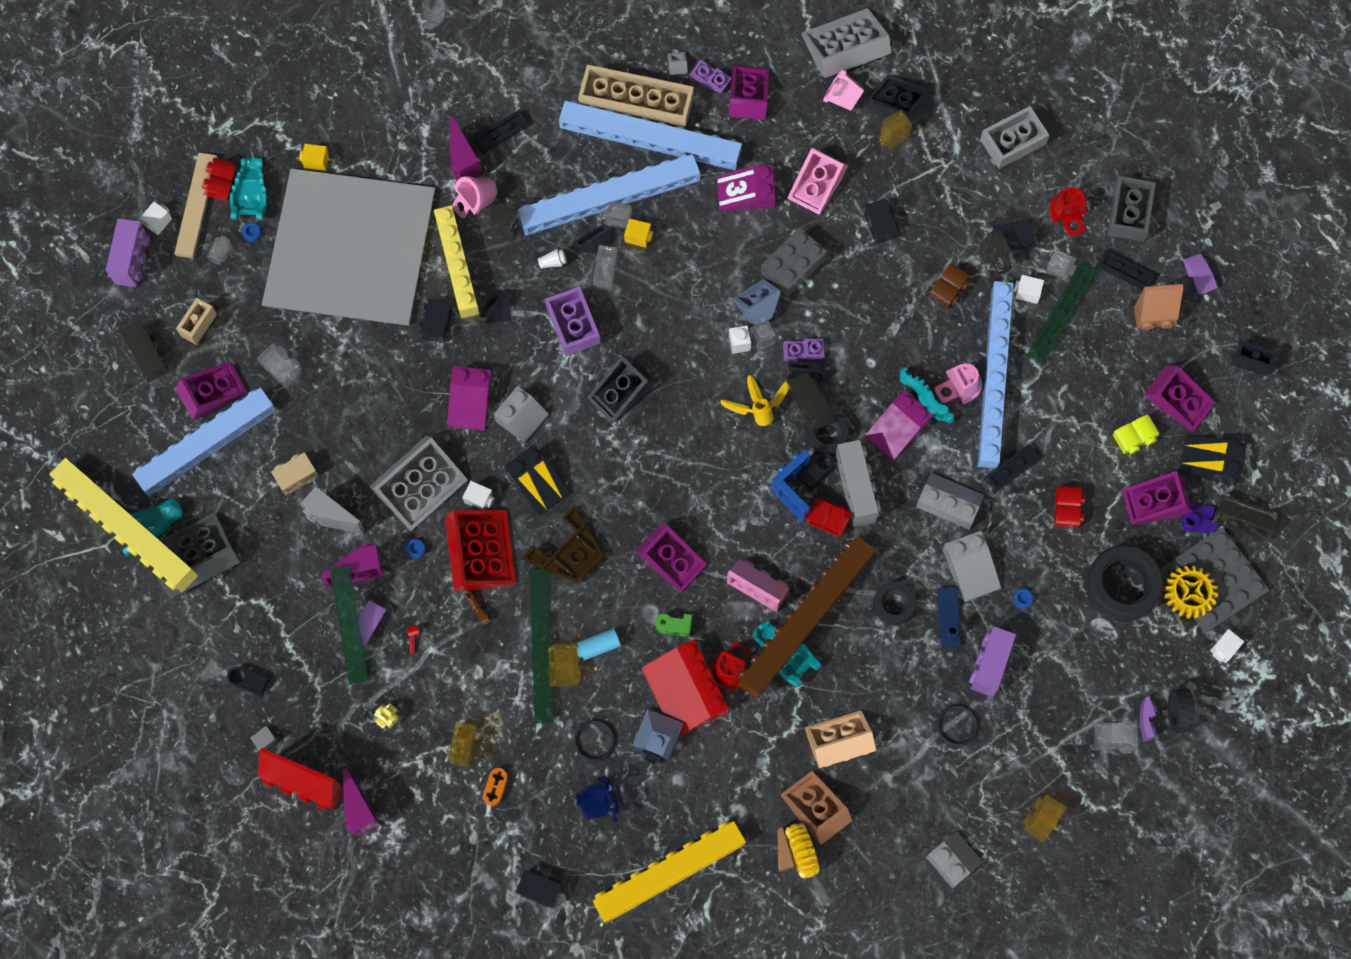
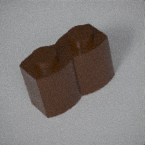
[929,263,970,308]

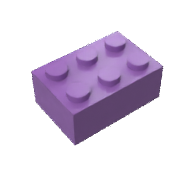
[106,219,150,287]
[545,286,601,356]
[969,626,1016,697]

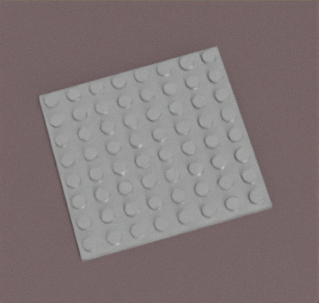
[262,169,435,326]

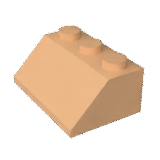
[805,710,876,768]

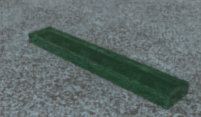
[1026,263,1096,365]
[329,565,369,684]

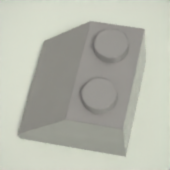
[494,386,549,443]
[926,831,983,889]

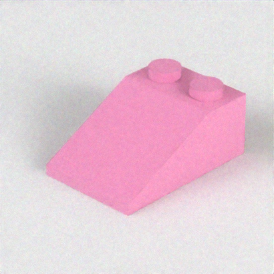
[787,148,848,215]

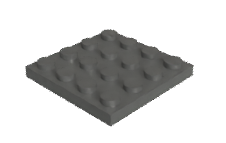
[1161,528,1269,634]

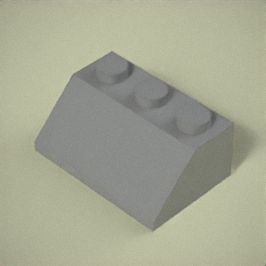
[916,473,984,530]

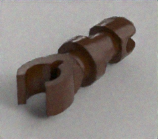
[464,590,491,625]

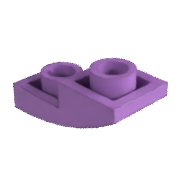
[690,60,732,93]
[1183,253,1218,295]
[783,339,825,361]
[349,600,386,645]
[1140,696,1157,742]

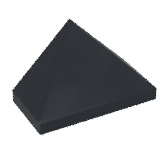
[573,224,612,256]
[475,290,510,324]

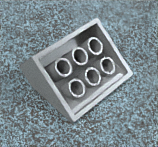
[802,8,891,78]
[369,436,468,531]

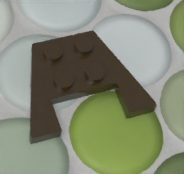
[522,506,604,585]

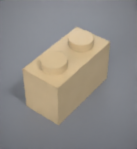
[176,298,217,345]
[271,452,319,496]

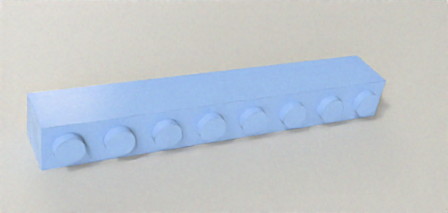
[132,388,276,497]

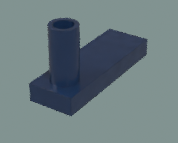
[937,588,961,647]

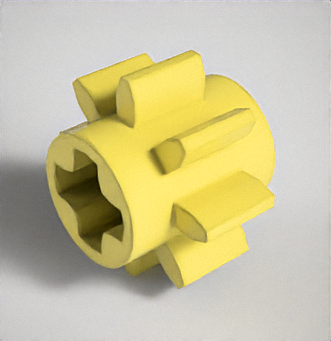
[374,703,399,728]

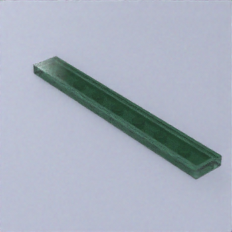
[529,569,554,724]

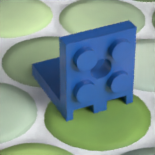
[771,449,811,523]

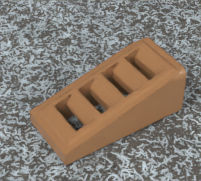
[778,827,795,873]

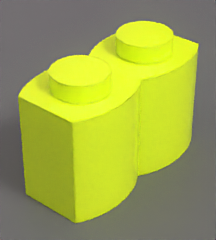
[1113,415,1159,455]

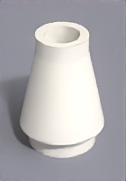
[538,249,567,269]

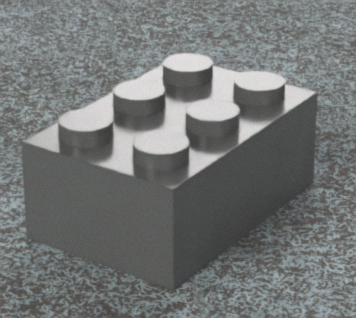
[1107,176,1156,242]
[761,227,827,297]

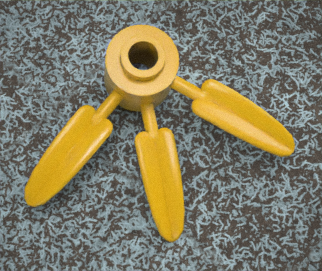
[721,375,790,426]

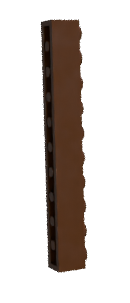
[738,536,876,700]

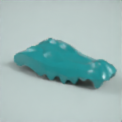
[230,157,267,220]
[900,367,955,423]
[113,499,183,556]
[753,621,821,688]

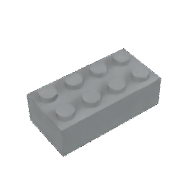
[835,440,881,528]

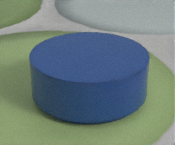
[242,222,262,242]
[406,539,426,559]
[1013,588,1033,609]

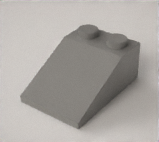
[301,486,365,534]
[943,531,1001,602]

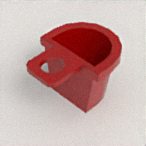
[1049,187,1089,236]
[710,642,750,691]

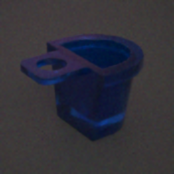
[576,775,620,822]

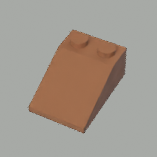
[1134,284,1183,330]
[781,771,852,845]

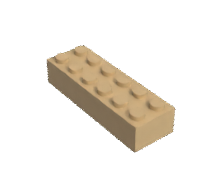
[578,65,694,129]

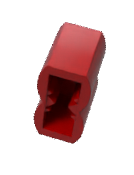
[201,157,235,201]
[1054,486,1085,528]
[806,498,851,537]

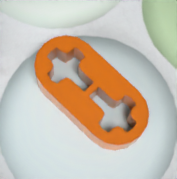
[483,768,508,806]

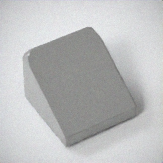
[668,52,688,75]
[250,726,278,751]

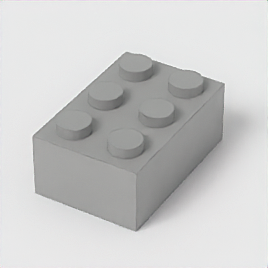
[980,106,1049,169]

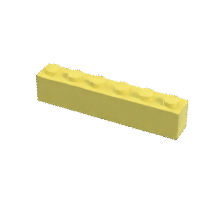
[434,205,479,319]

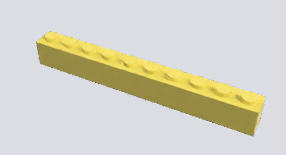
[49,458,198,593]

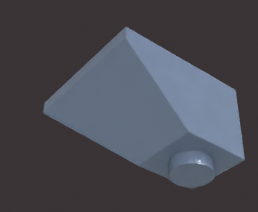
[733,279,780,328]
[632,709,684,760]

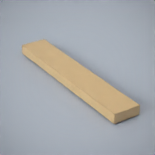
[174,153,218,259]

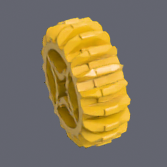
[1164,566,1218,618]
[785,823,820,878]

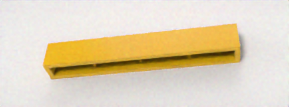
[593,821,746,924]

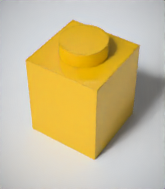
[300,144,329,171]
[624,218,653,248]

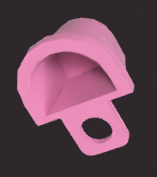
[823,68,864,110]
[453,176,497,218]
[935,363,982,405]

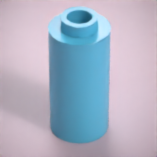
[575,628,621,661]

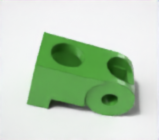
[655,614,693,638]

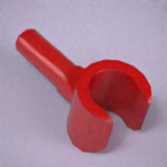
[407,625,420,653]

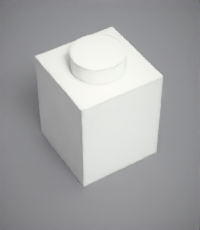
[140,202,172,235]
[1014,275,1044,304]
[729,326,751,354]
[462,481,494,510]
[1210,629,1244,663]

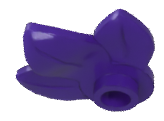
[1181,500,1218,533]

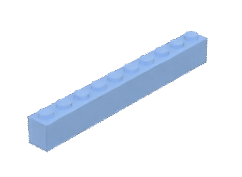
[559,101,742,171]
[517,154,700,236]
[978,281,1013,469]

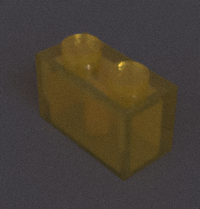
[879,110,911,150]
[548,644,581,688]
[447,722,478,768]
[1022,794,1066,844]

